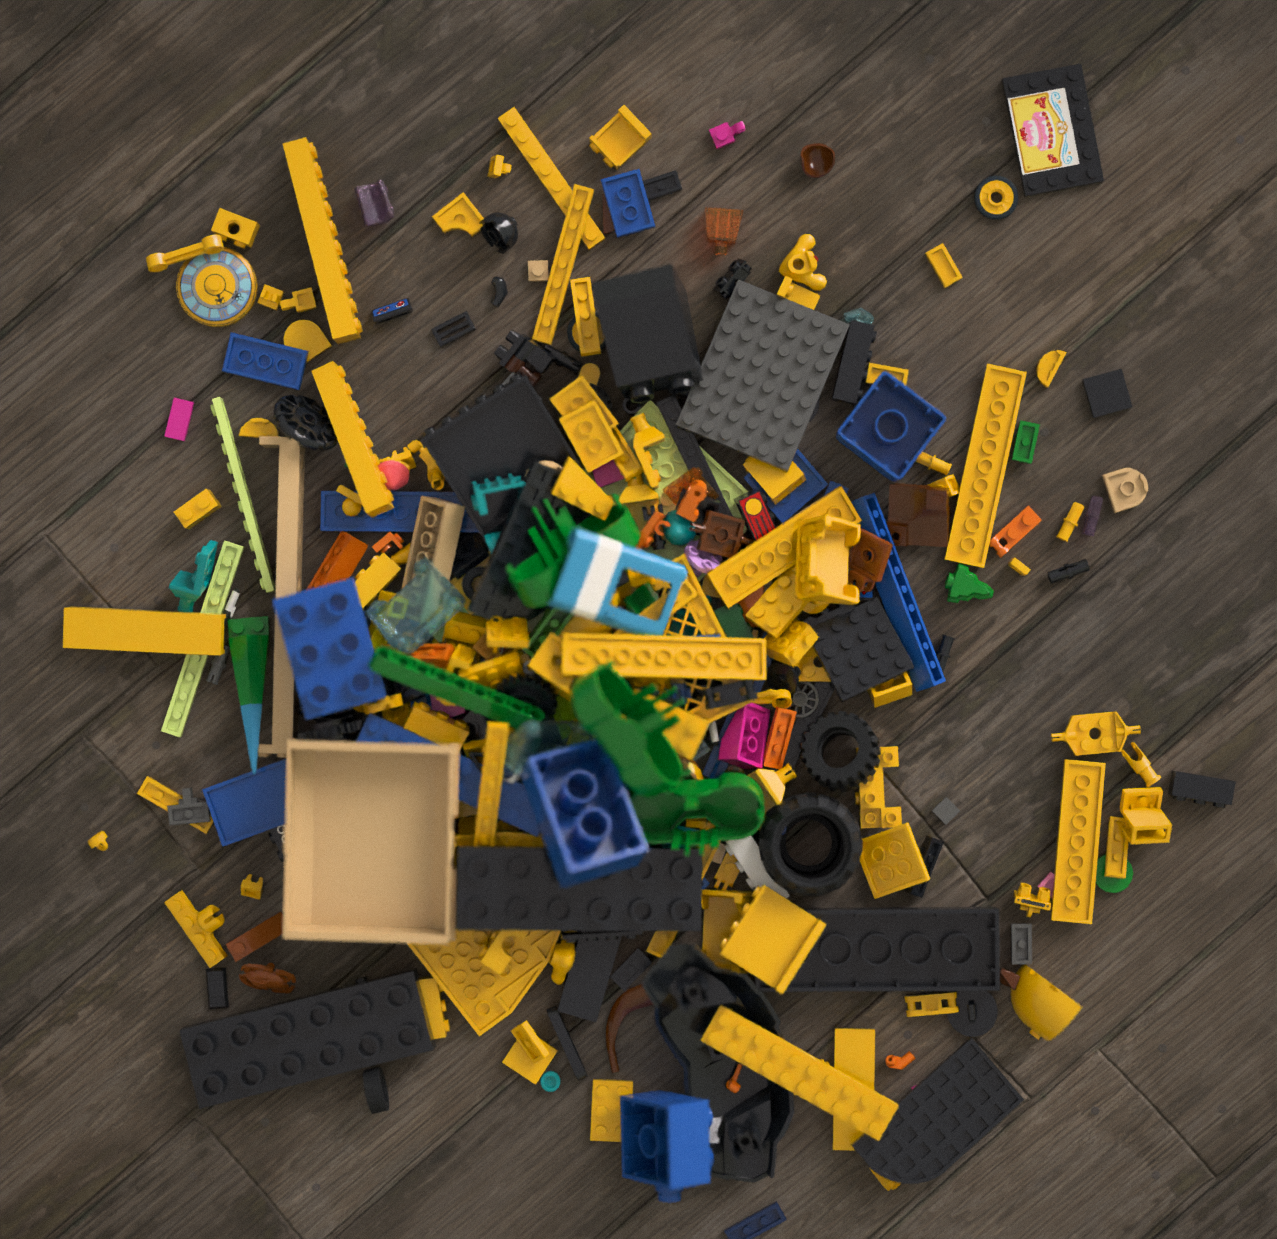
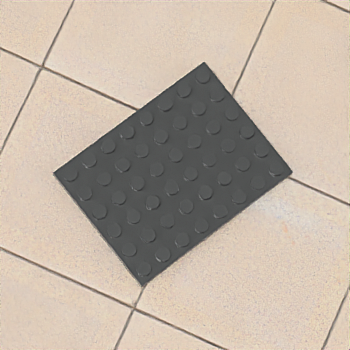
[676,279,850,472]

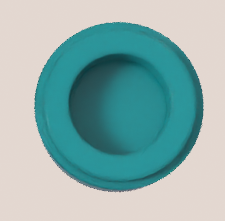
[540,1071,561,1092]

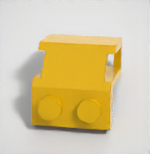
[1120,787,1172,844]

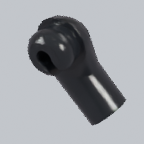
[490,276,508,308]

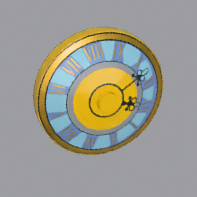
[176,247,257,327]

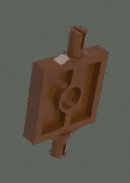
[689,510,754,558]

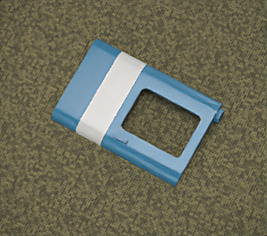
[547,527,687,636]

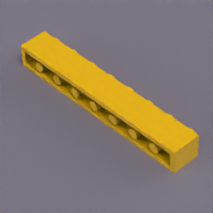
[312,361,394,518]

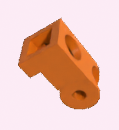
[676,480,707,523]

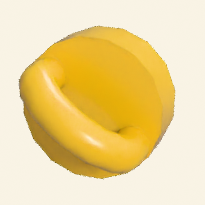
[87,831,108,851]

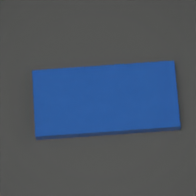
[202,758,287,847]

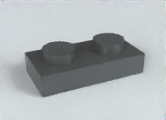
[1010,923,1032,964]

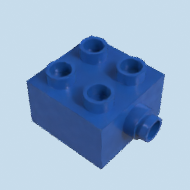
[620,1090,714,1202]

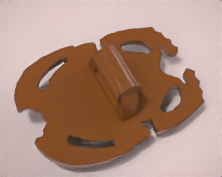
[239,963,296,994]

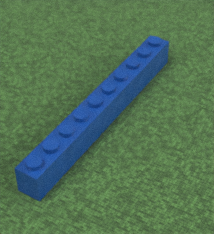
[851,493,946,692]

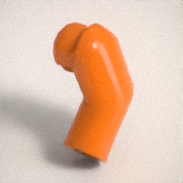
[885,1051,916,1070]

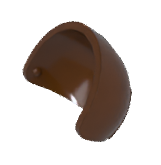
[800,143,835,178]

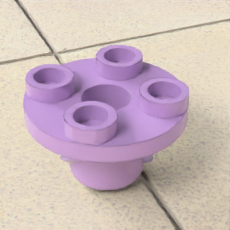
[684,539,723,577]

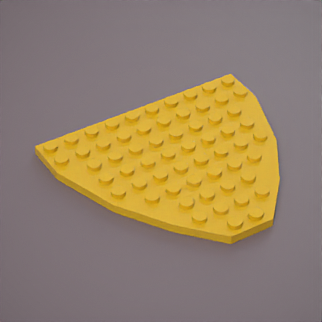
[407,830,561,1036]

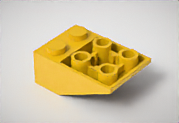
[442,610,486,676]

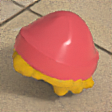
[378,457,410,491]

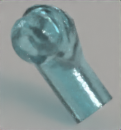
[844,308,874,325]

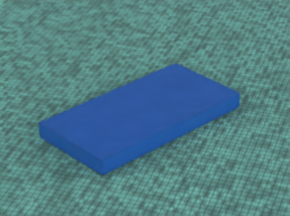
[222,332,309,390]

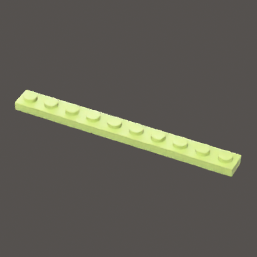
[211,397,276,593]
[161,540,244,737]

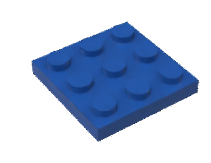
[743,449,828,523]

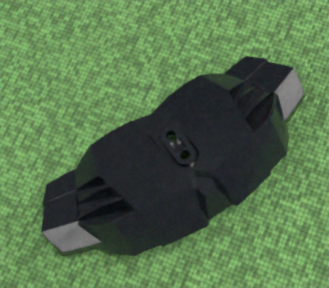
[641,944,795,1183]

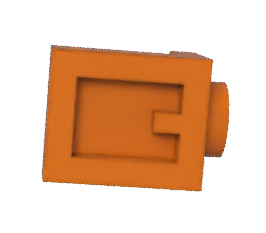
[372,531,404,554]

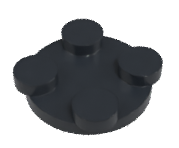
[766,659,801,695]

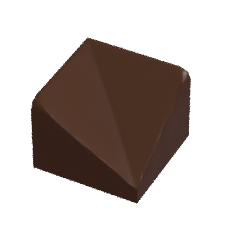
[1000,967,1020,990]

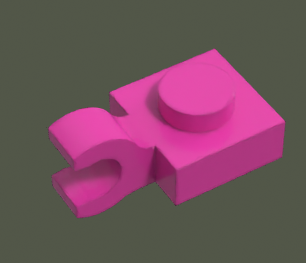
[709,121,746,149]

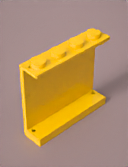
[719,884,826,994]

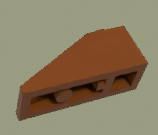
[226,912,283,962]

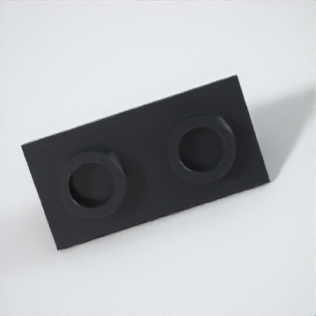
[713,259,752,299]

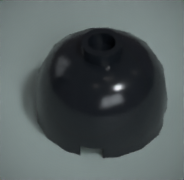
[479,212,518,254]

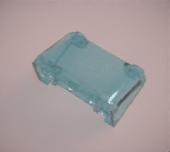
[366,557,466,654]
[504,720,594,774]

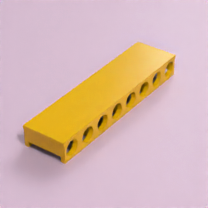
[63,607,226,656]

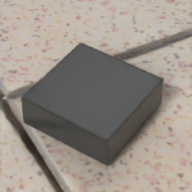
[931,796,960,825]

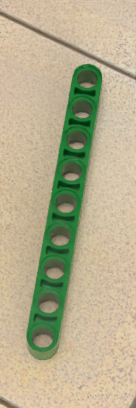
[369,646,545,734]

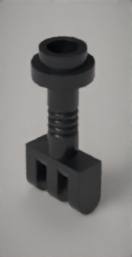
[642,504,666,550]

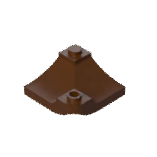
[887,483,950,547]

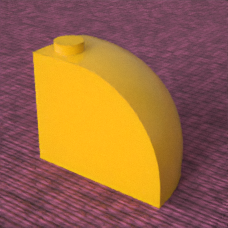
[1010,964,1082,1041]

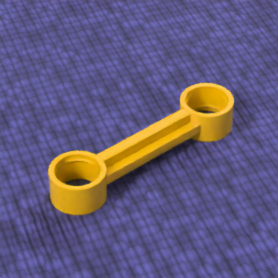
[146,235,224,272]

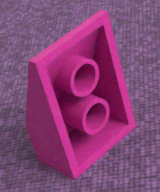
[718,702,770,769]

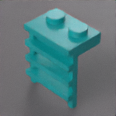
[471,473,524,515]

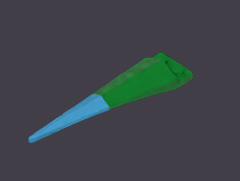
[228,616,270,775]

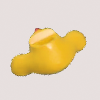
[779,234,827,291]
[549,930,577,985]

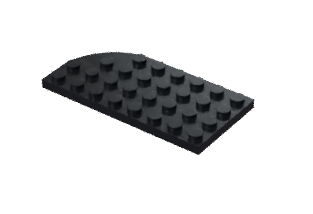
[467,460,591,622]
[851,1038,1024,1184]

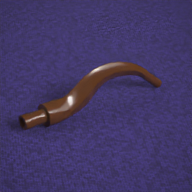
[606,984,653,1073]

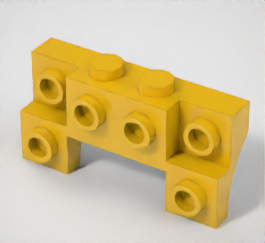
[855,746,902,829]

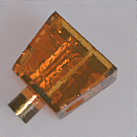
[705,207,743,255]

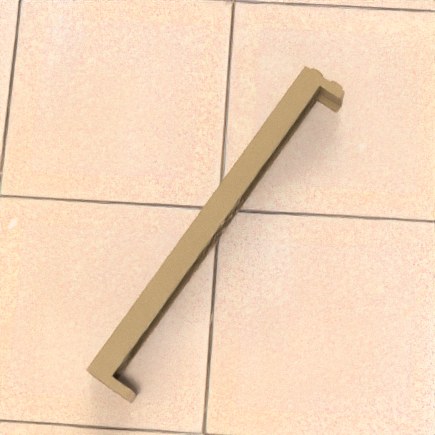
[258,436,305,758]

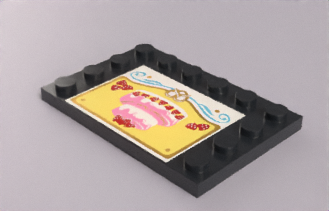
[1002,63,1104,197]

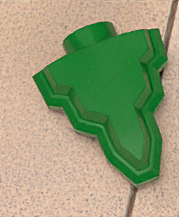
[944,563,994,603]

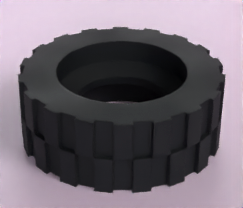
[363,1066,389,1114]

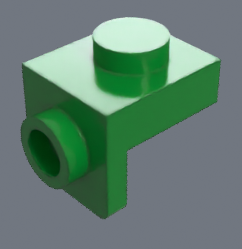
[623,582,659,614]

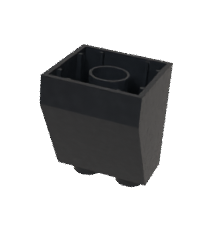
[592,264,703,403]

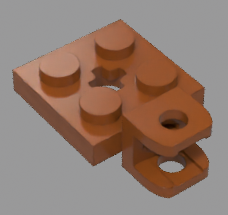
[848,528,893,593]

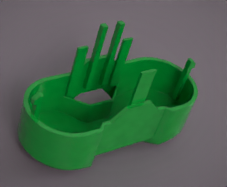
[506,493,641,608]
[571,661,692,798]
[627,772,765,856]

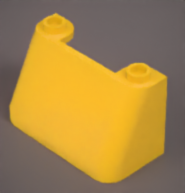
[795,514,861,605]
[701,889,754,974]

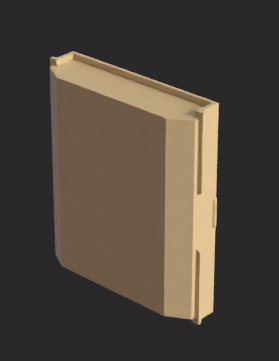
[283,738,460,944]

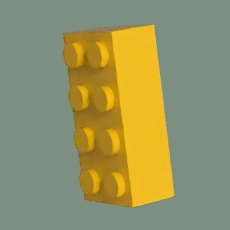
[621,687,711,760]

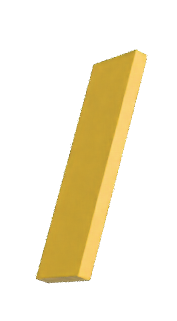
[832,1028,875,1151]

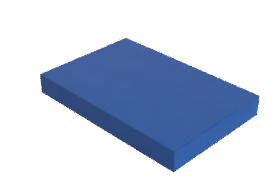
[601,169,655,238]

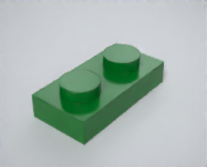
[1011,420,1040,464]

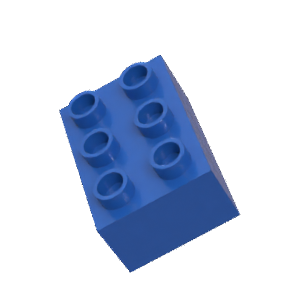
[273,578,387,719]
[520,739,648,888]

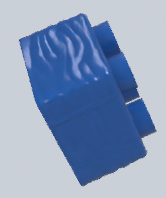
[836,371,946,482]

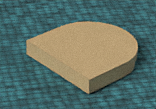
[1102,468,1148,513]

